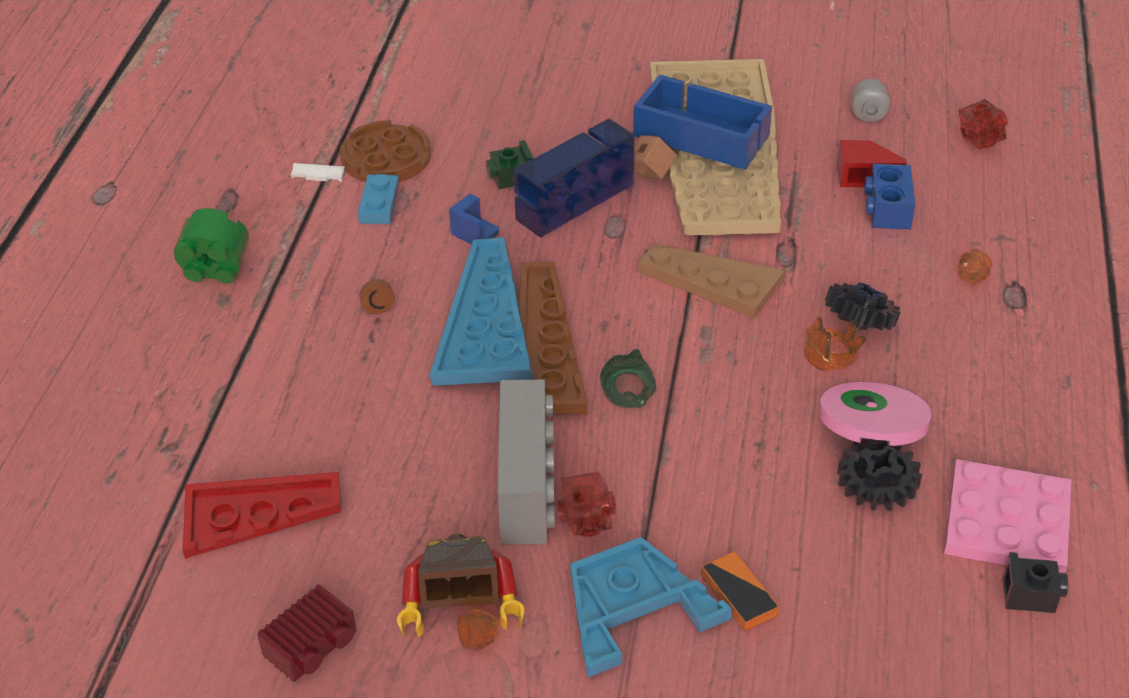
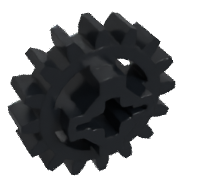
[825,282,901,330]
[837,439,922,511]

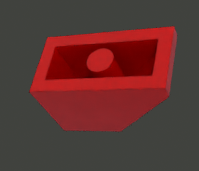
[837,140,907,188]

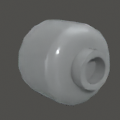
[851,79,890,122]

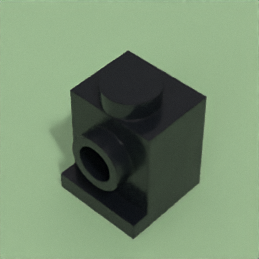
[1002,552,1068,613]

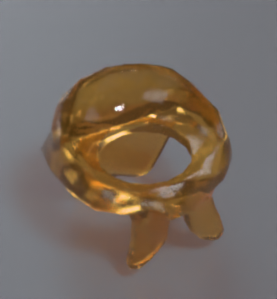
[804,317,866,370]

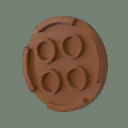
[340,120,431,182]

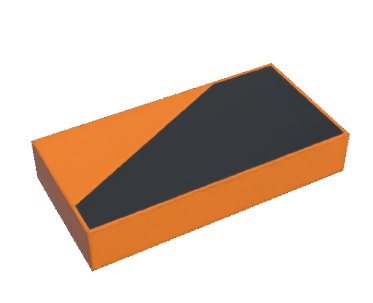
[701,551,779,632]

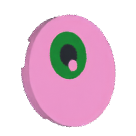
[820,382,932,446]

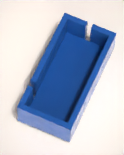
[633,75,772,170]

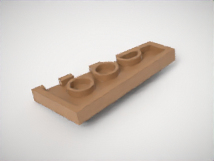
[638,244,786,318]

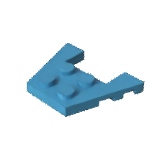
[570,537,732,678]

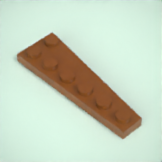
[519,262,587,414]

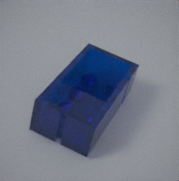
[513,118,635,238]

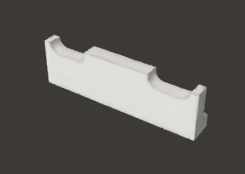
[291,163,345,182]

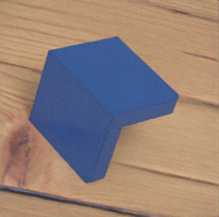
[449,194,499,245]

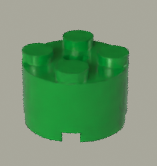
[174,208,249,284]

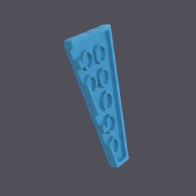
[429,237,534,386]

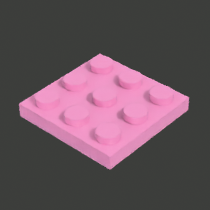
[944,459,1072,573]

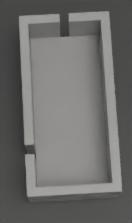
[498,379,555,545]

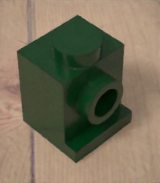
[486,140,534,189]

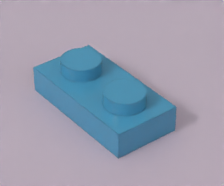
[358,174,399,224]

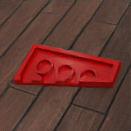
[182,472,341,559]

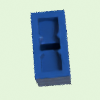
[864,164,915,230]

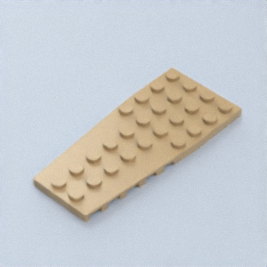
[650,59,782,235]

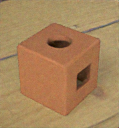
[625,135,677,180]

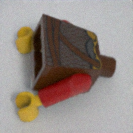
[397,534,524,637]

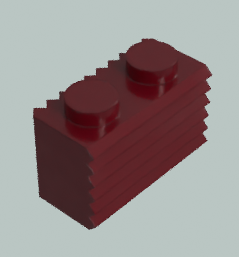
[257,584,357,682]

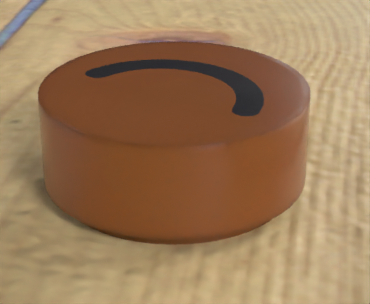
[359,279,395,314]

